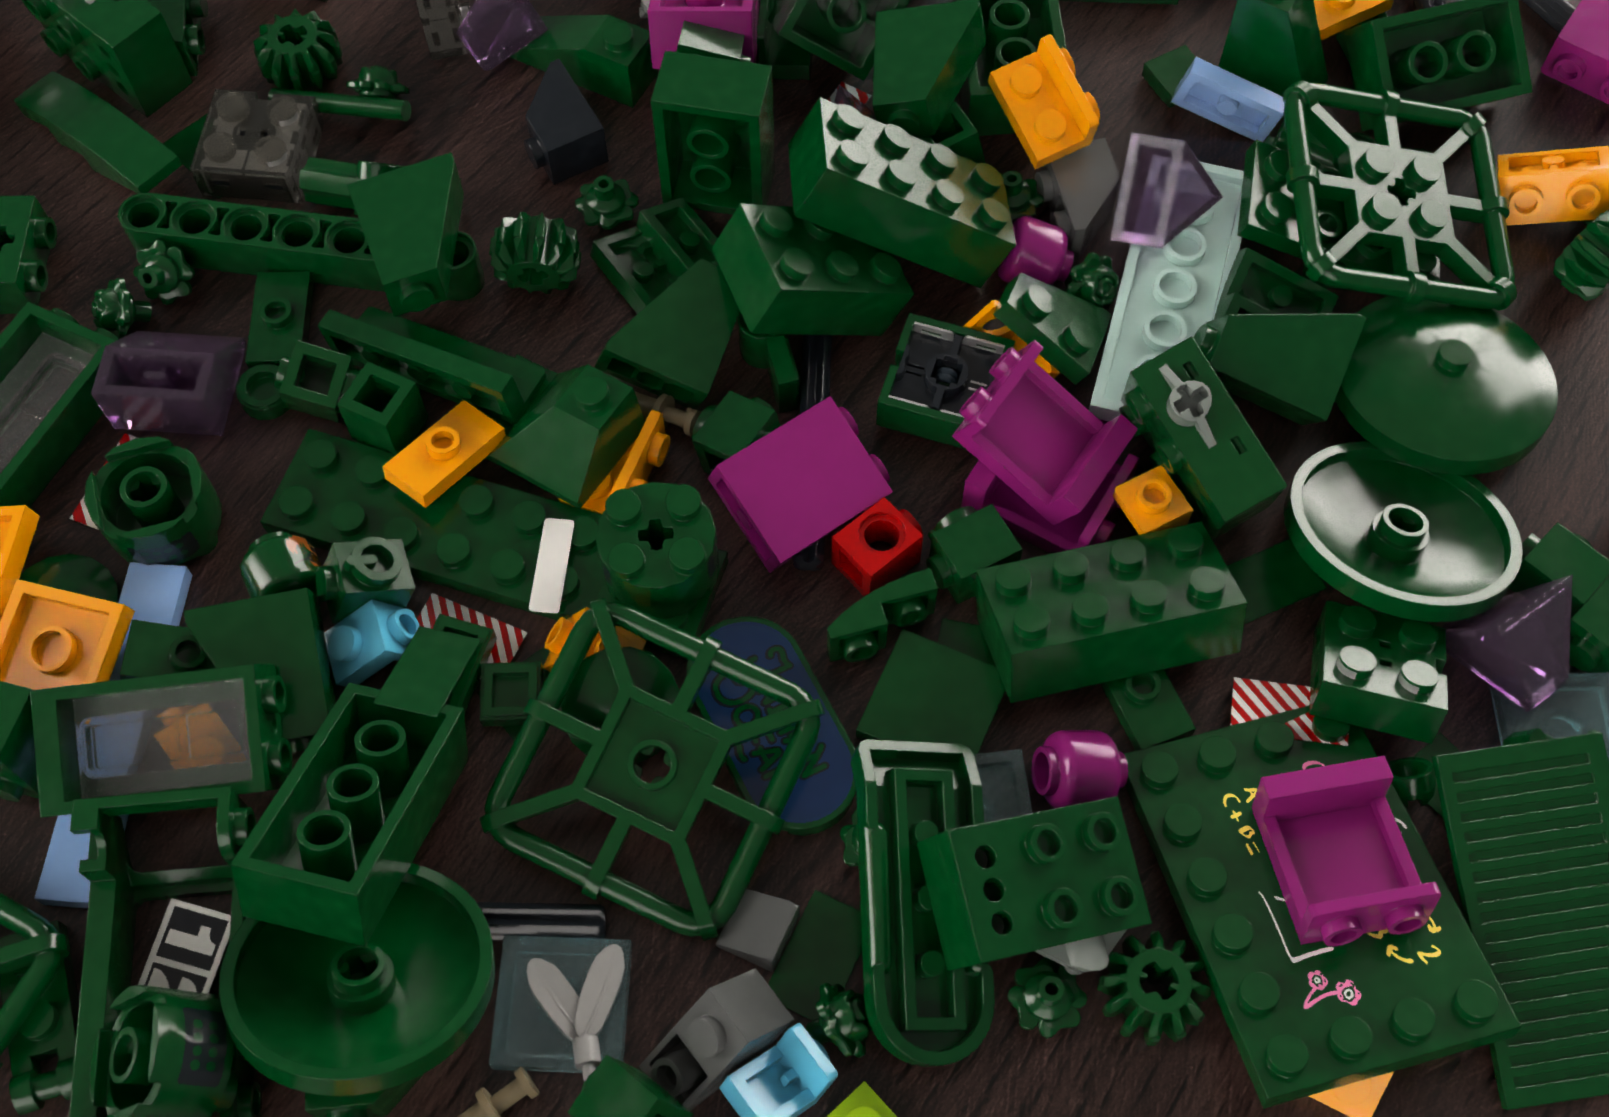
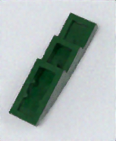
[13,71,183,193]

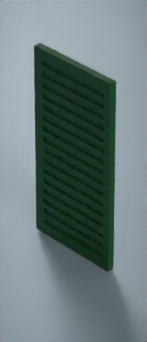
[1431,730,1609,1110]

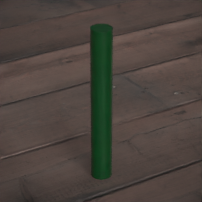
[268,88,411,121]

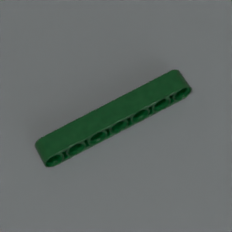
[118,193,485,301]

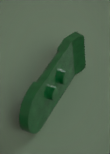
[851,739,995,1067]

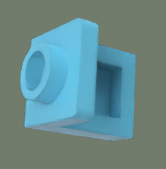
[324,599,420,687]
[719,1023,838,1117]

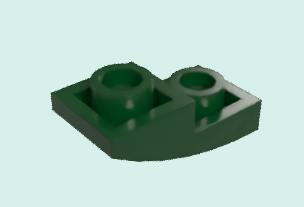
[827,568,938,662]

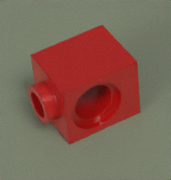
[831,497,923,597]

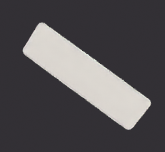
[529,518,575,614]

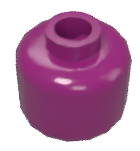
[997,216,1074,286]
[1031,730,1128,808]

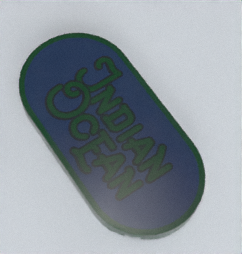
[686,616,856,836]

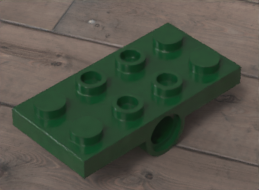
[1237,140,1440,289]

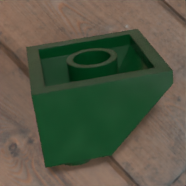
[489,365,645,509]

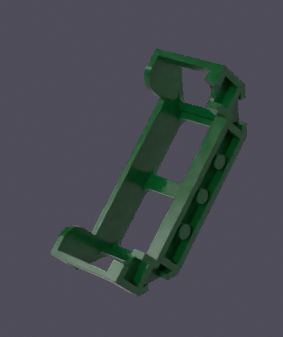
[69,786,262,1117]

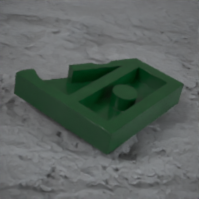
[993,272,1112,385]

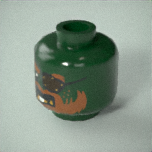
[240,531,321,599]

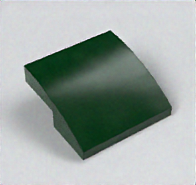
[590,197,718,314]
[1214,247,1339,319]

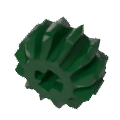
[253,8,343,91]
[1553,209,1609,301]
[489,212,582,294]
[1097,931,1211,1046]

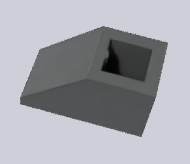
[1035,138,1120,262]
[639,968,795,1111]

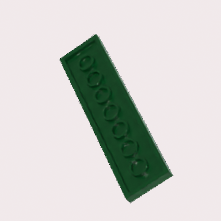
[260,429,728,660]

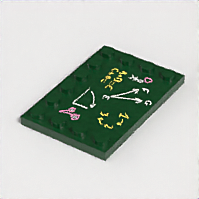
[1124,705,1521,1109]

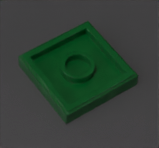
[856,629,1006,761]

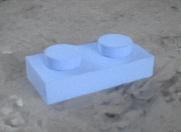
[1171,57,1284,142]

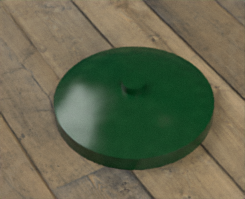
[1335,296,1558,475]
[1284,441,1523,622]
[219,863,495,1096]

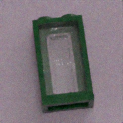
[0,302,136,508]
[30,664,292,818]

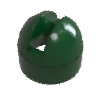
[1388,757,1436,809]

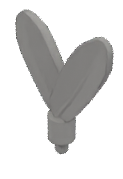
[527,944,625,1082]

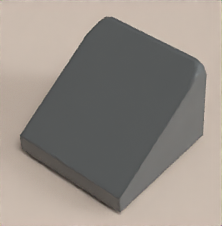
[716,889,800,973]

